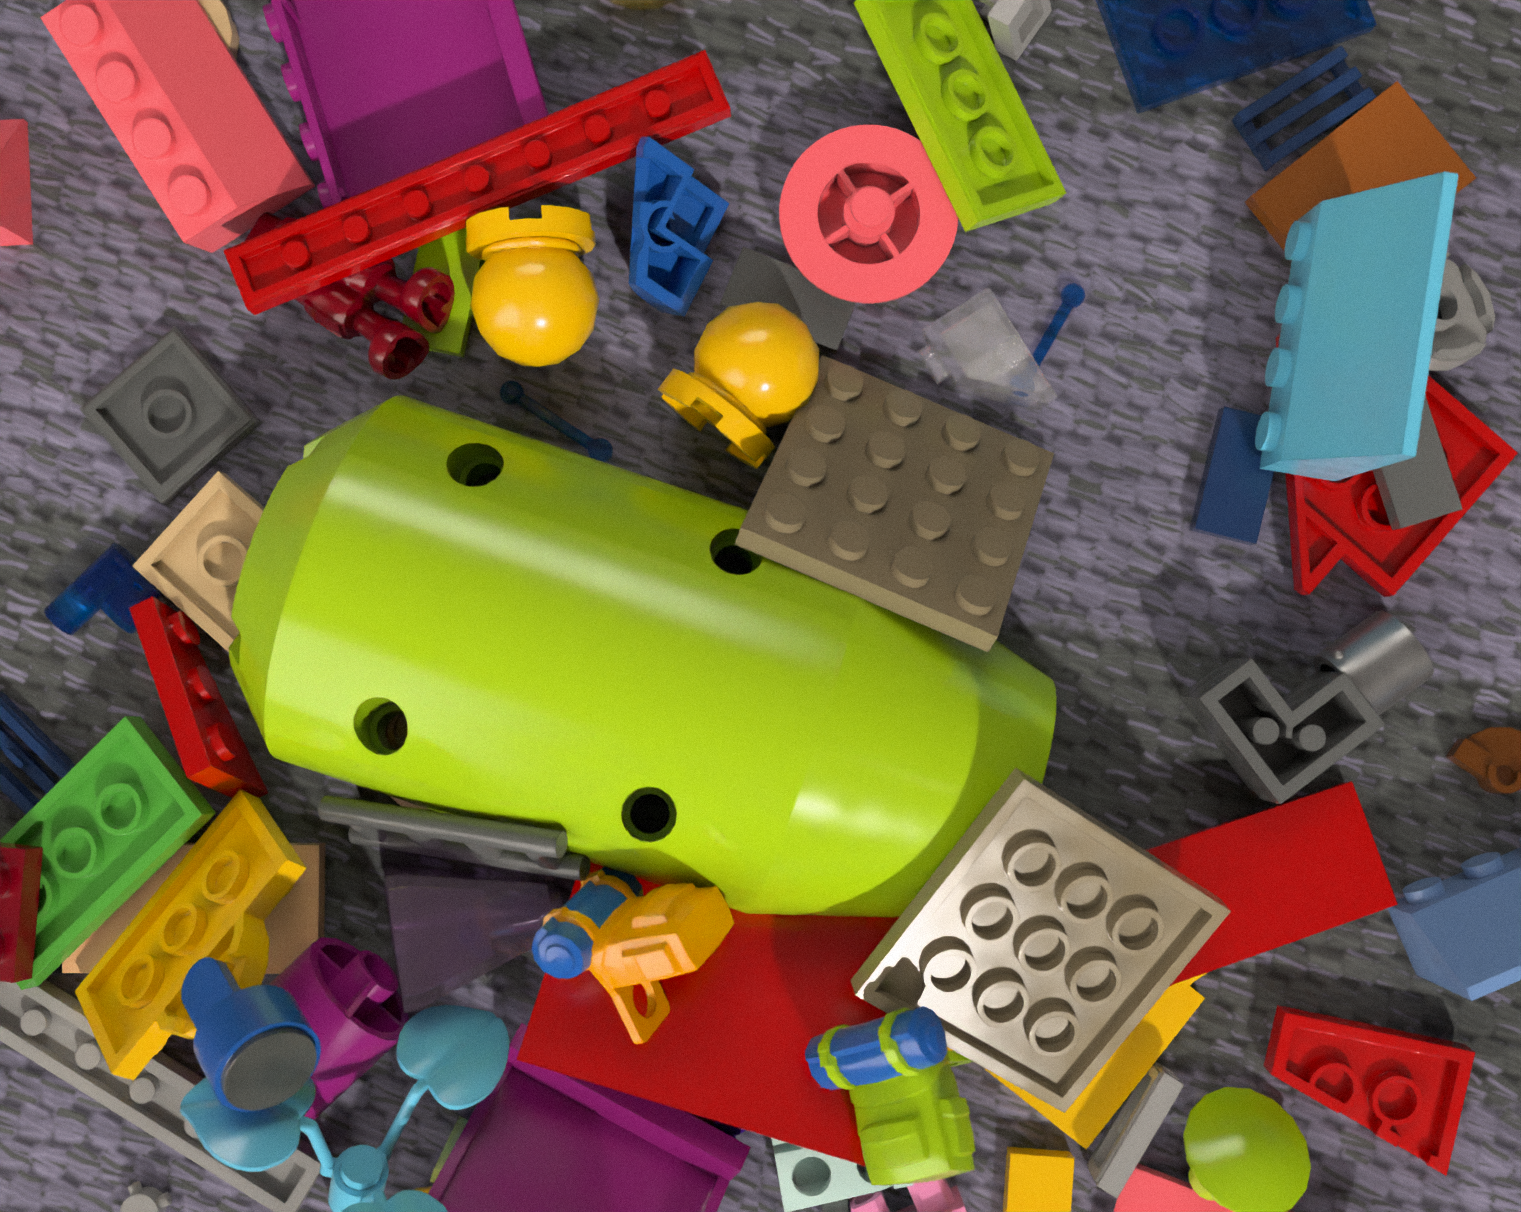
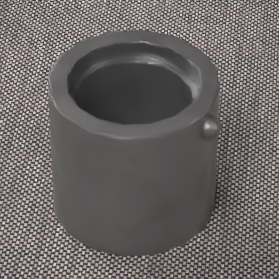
[1313,611,1434,715]

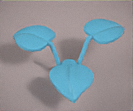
[180,1005,510,1212]

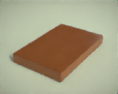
[1245,81,1476,261]

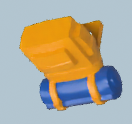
[531,866,734,1044]

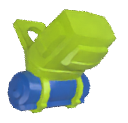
[805,1006,976,1185]

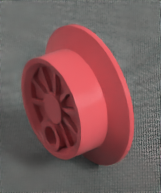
[779,125,958,304]

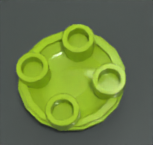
[1183,1087,1311,1212]

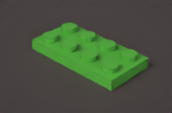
[0,716,216,990]

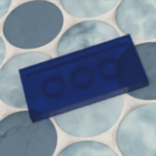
[1096,0,1377,114]

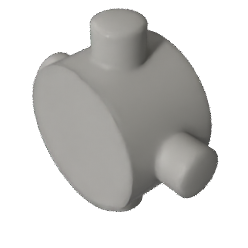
[120,1181,172,1212]

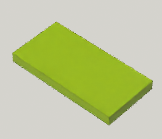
[854,0,1066,232]

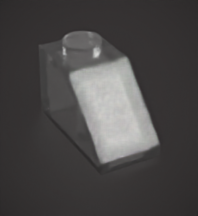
[918,287,1058,411]

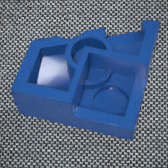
[628,136,730,316]

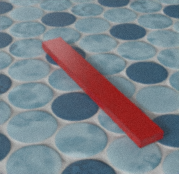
[223,50,731,315]

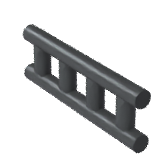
[318,795,590,881]

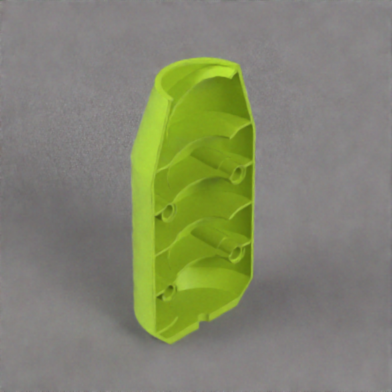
[229,395,1056,918]

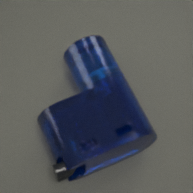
[44,543,173,635]

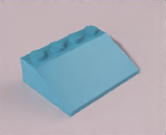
[1255,172,1459,481]

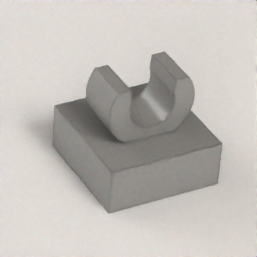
[978,0,1052,61]

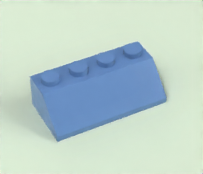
[1387,838,1521,1001]

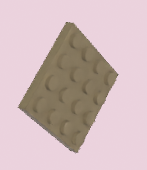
[735,355,1054,652]
[850,768,1231,1113]

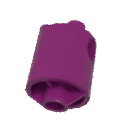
[269,937,409,1120]

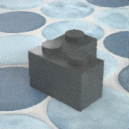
[1179,658,1385,804]

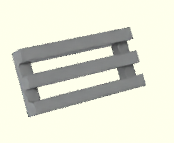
[1087,1061,1184,1198]

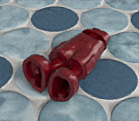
[245,212,455,380]

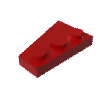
[129,596,268,798]
[1263,1005,1475,1176]

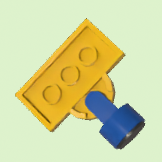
[75,789,321,1112]

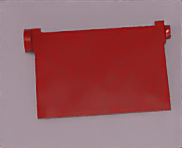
[516,862,899,1167]

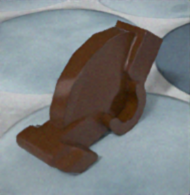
[1446,727,1521,794]

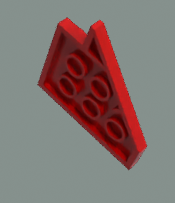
[1275,332,1518,597]

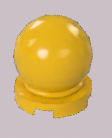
[465,205,599,367]
[657,302,819,469]

